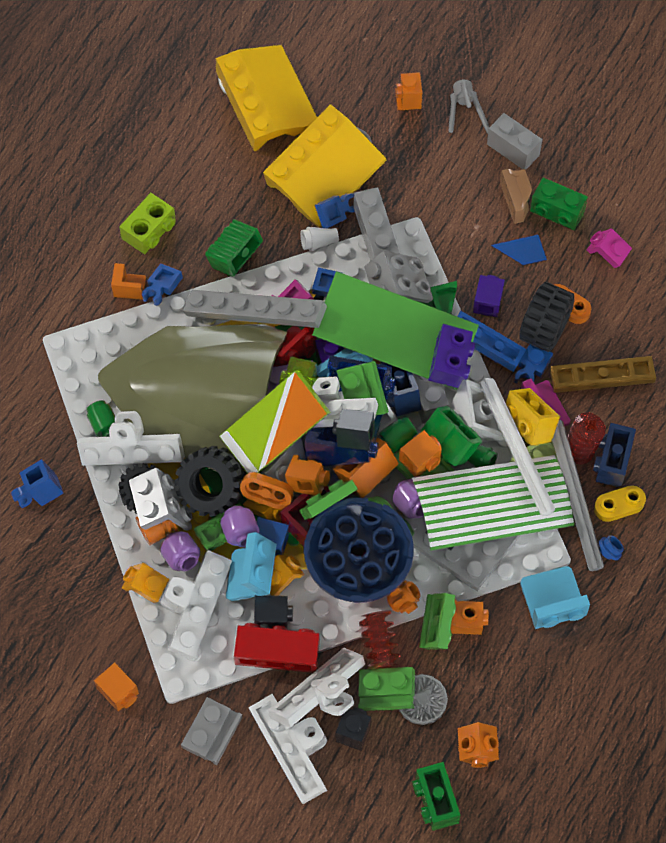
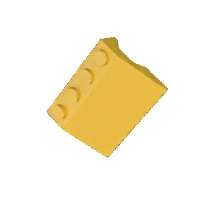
[216,45,317,152]
[263,104,386,228]

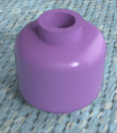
[393,479,424,519]
[220,506,259,547]
[160,532,200,571]

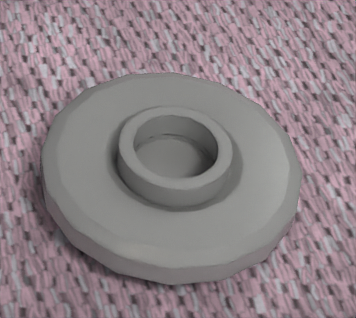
[398,674,448,725]

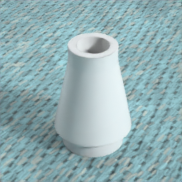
[301,227,339,251]

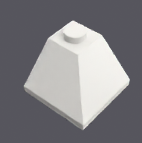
[450,380,505,442]

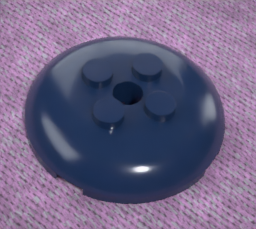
[304,498,414,603]

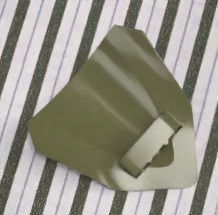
[98,324,287,472]

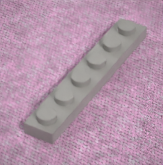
[183,290,327,328]

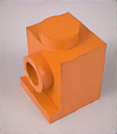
[395,72,422,110]
[285,454,330,495]
[450,599,489,635]

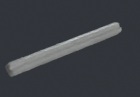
[552,420,604,571]

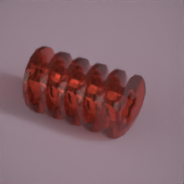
[567,412,606,465]
[359,610,401,670]

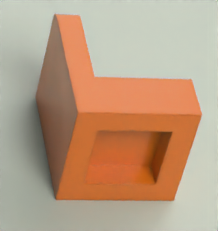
[111,263,146,300]

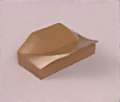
[500,169,532,224]

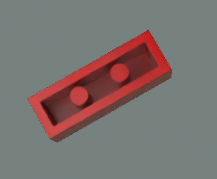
[234,623,320,673]

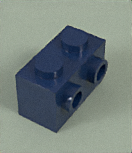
[379,361,421,417]
[593,423,636,488]

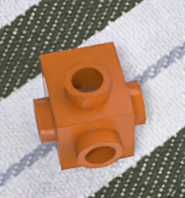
[458,722,499,768]

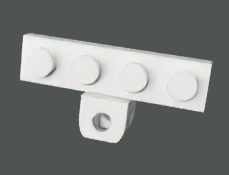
[312,377,378,427]
[77,411,185,466]
[160,550,232,660]
[268,648,365,727]
[248,694,327,804]

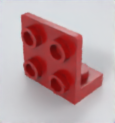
[273,326,317,367]

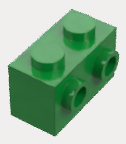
[530,177,588,231]
[412,762,461,831]

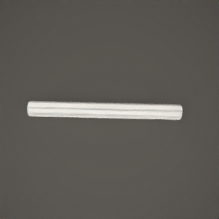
[480,378,555,516]

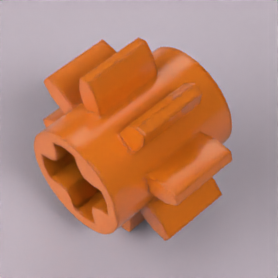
[387,580,421,614]

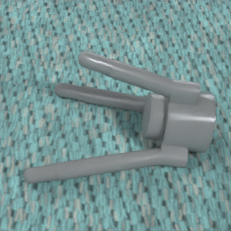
[449,80,490,134]

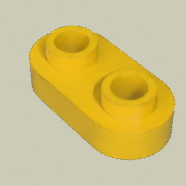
[594,486,646,522]

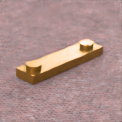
[550,356,656,393]

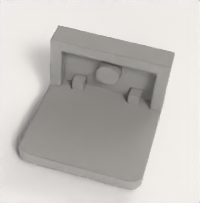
[364,251,433,303]
[129,468,192,531]

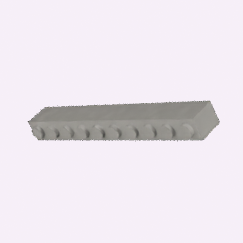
[354,187,449,424]

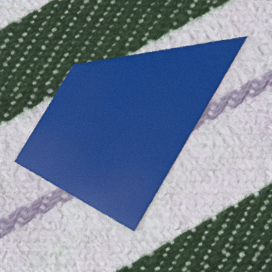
[491,235,547,265]

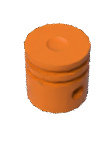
[135,517,178,546]

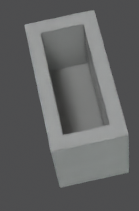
[487,113,542,170]

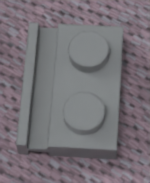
[181,697,243,765]

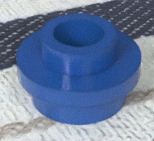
[599,535,624,560]

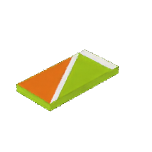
[219,370,331,473]

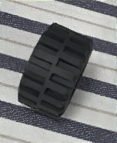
[519,281,575,352]
[174,446,246,517]

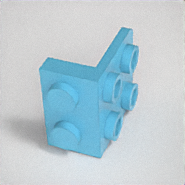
[226,532,277,601]
[520,566,590,629]

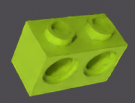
[119,193,176,255]

